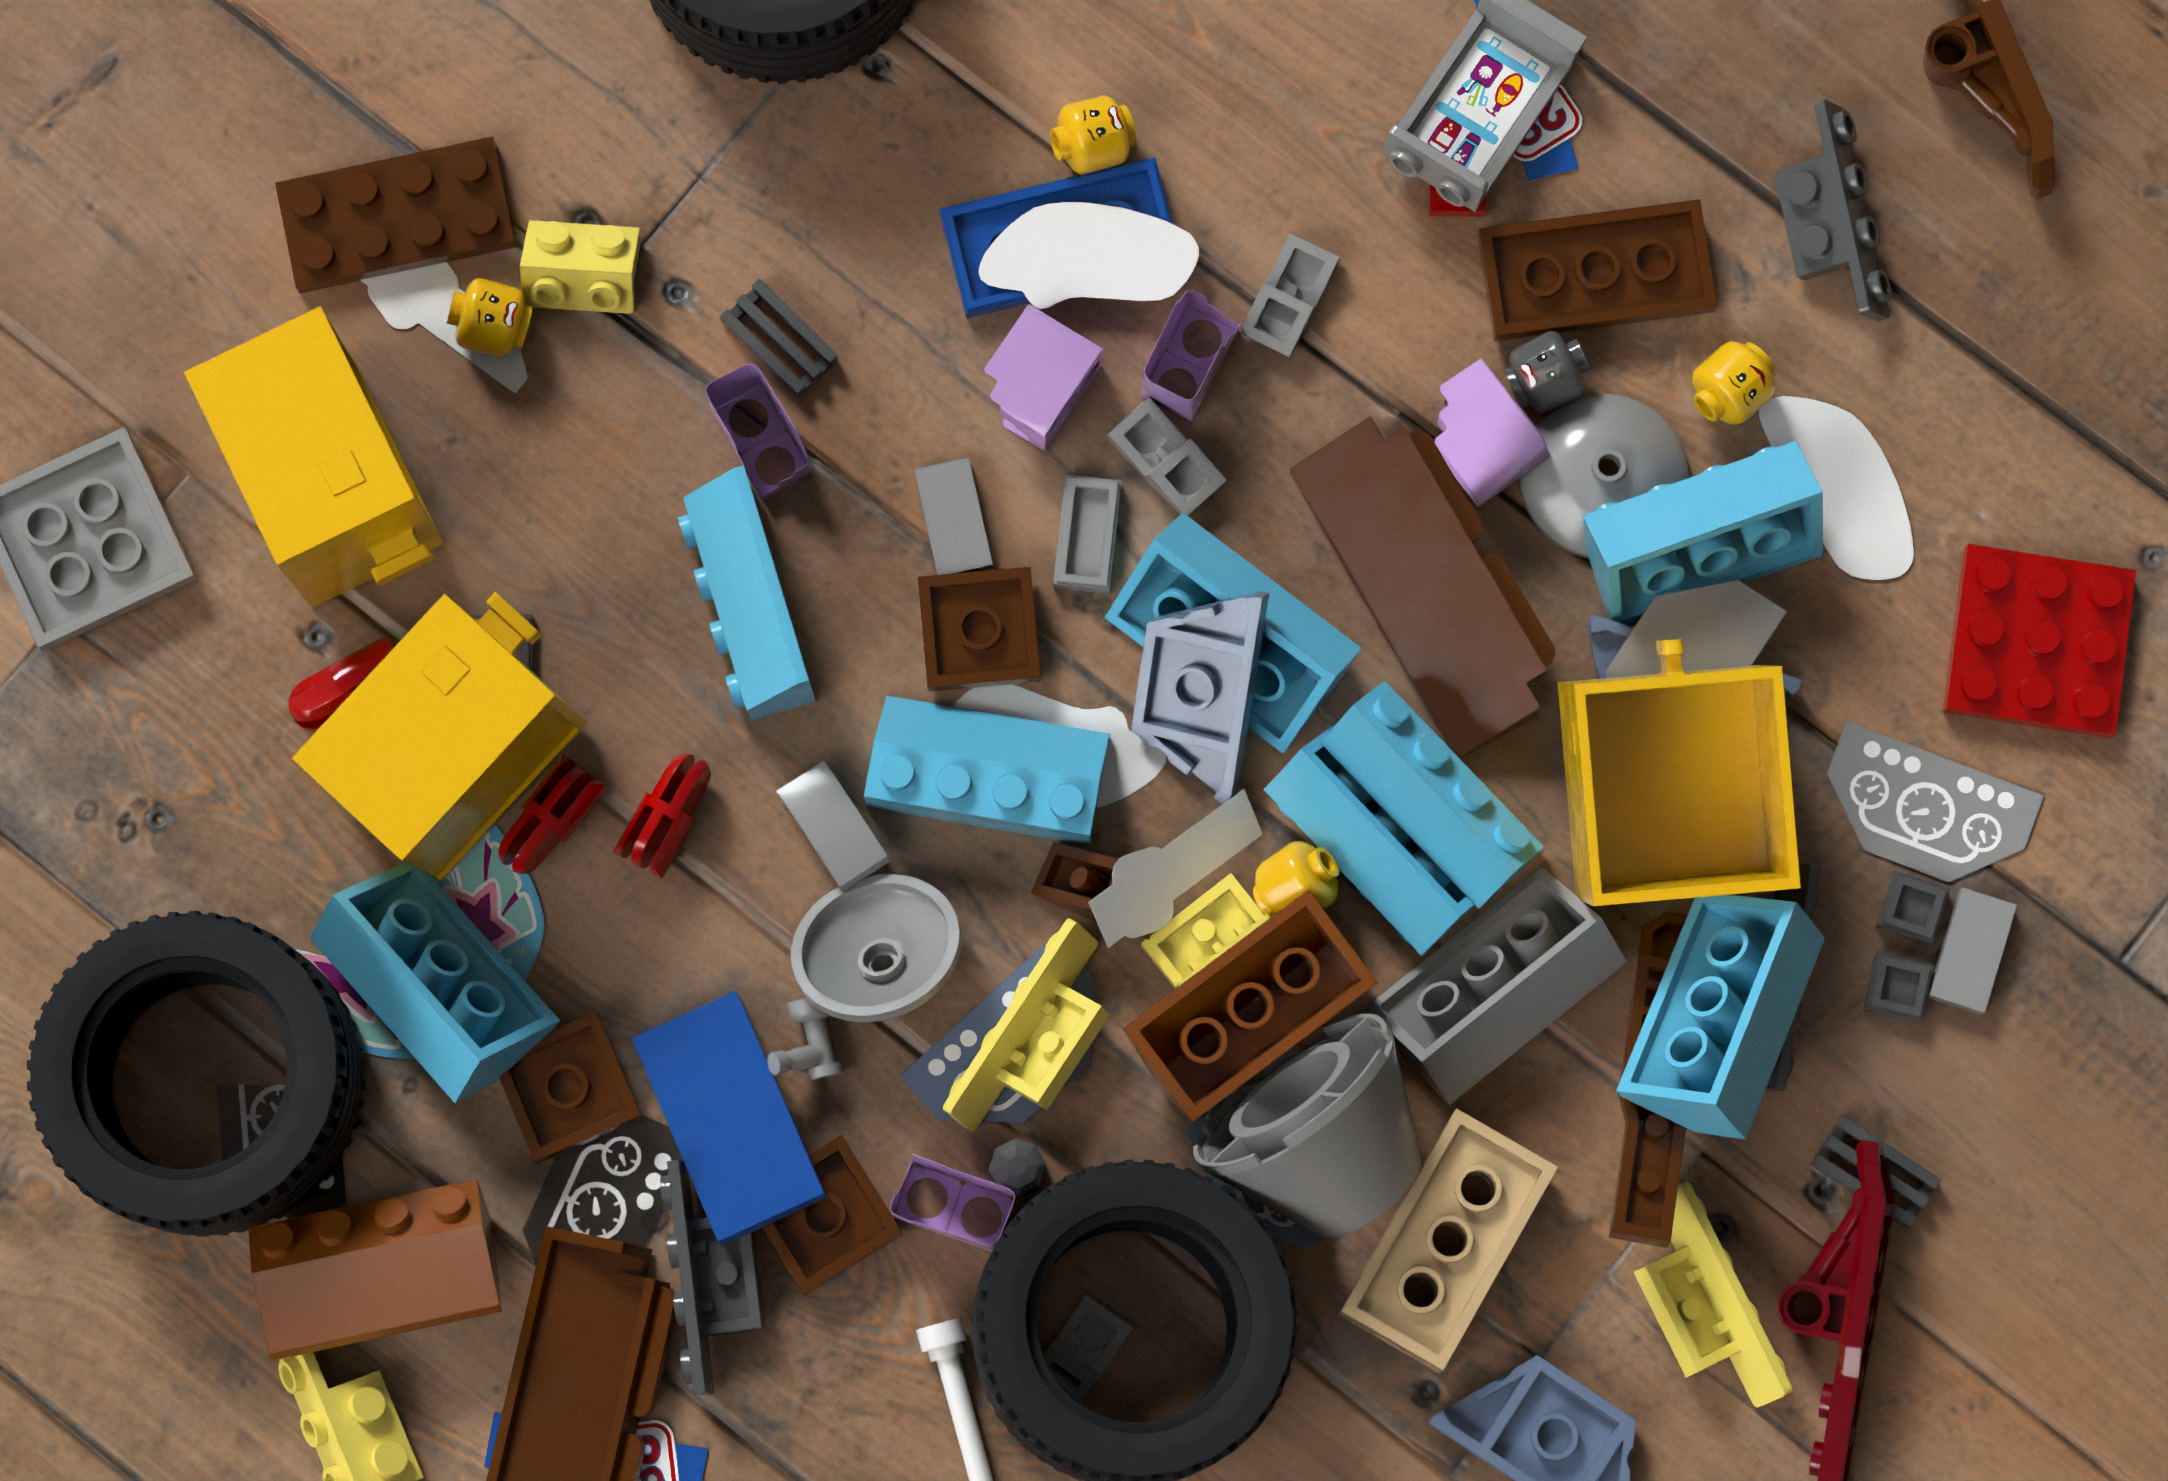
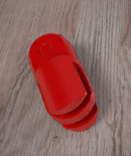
[288,637,395,732]
[613,753,711,879]
[498,755,607,874]

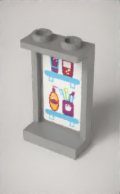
[1381,0,1587,212]

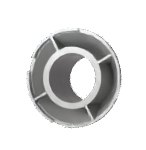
[1193,1014,1422,1238]

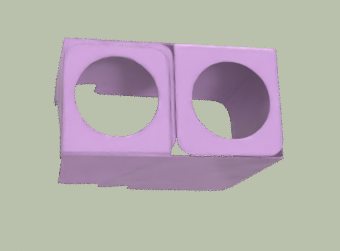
[1140,290,1244,421]
[984,304,1104,451]
[1435,358,1551,507]
[705,364,813,501]
[890,1154,1016,1252]

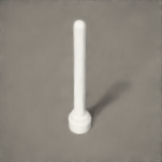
[916,1317,993,1481]

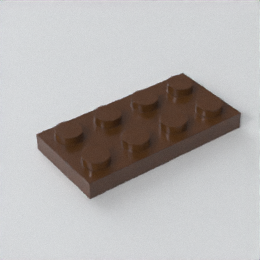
[275,136,517,293]
[1477,199,1717,341]

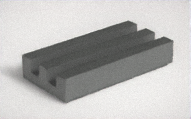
[720,278,839,398]
[1810,1116,1941,1229]

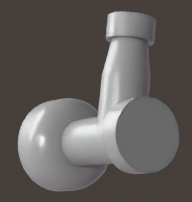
[767,998,844,1081]

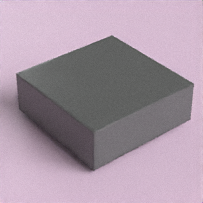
[1875,871,1950,945]
[1863,952,1934,1023]

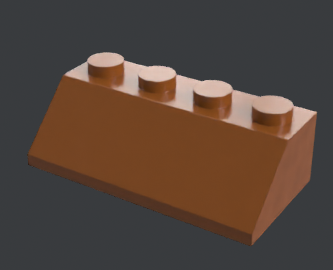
[1122,890,1378,1122]
[248,1179,502,1361]

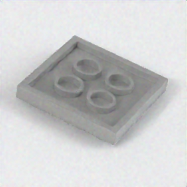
[0,427,198,652]

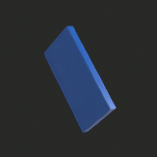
[939,157,1172,319]
[632,991,827,1246]

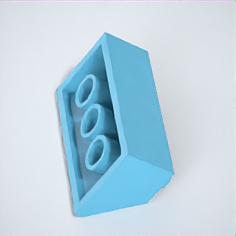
[1583,441,1823,625]
[678,465,816,721]
[1104,512,1362,753]
[1320,680,1545,909]
[864,696,1110,846]
[1264,722,1476,956]
[310,862,560,1103]
[1616,895,1825,1140]

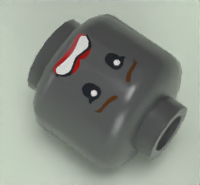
[1504,331,1591,414]

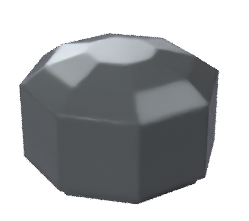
[989,1138,1046,1197]

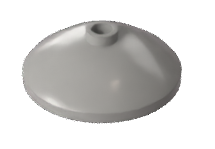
[1520,394,1689,558]
[791,874,962,1022]

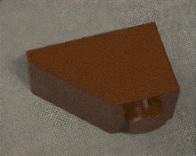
[1031,842,1152,940]

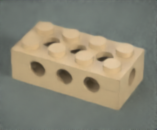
[1338,1108,1558,1373]

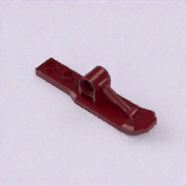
[1778,1140,1895,1481]

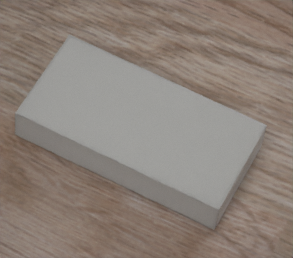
[914,457,993,575]
[1053,475,1121,594]
[1927,887,2017,1015]

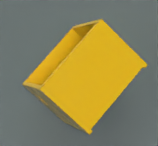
[184,306,444,608]
[291,592,588,882]
[1557,639,1801,906]

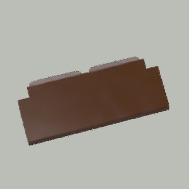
[1290,416,1555,759]
[486,1226,675,1481]

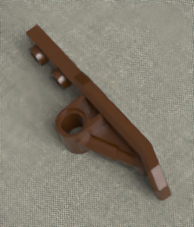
[1923,0,2054,199]
[1609,911,1688,1248]

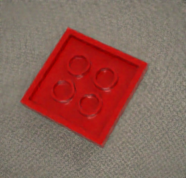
[1942,544,2136,739]

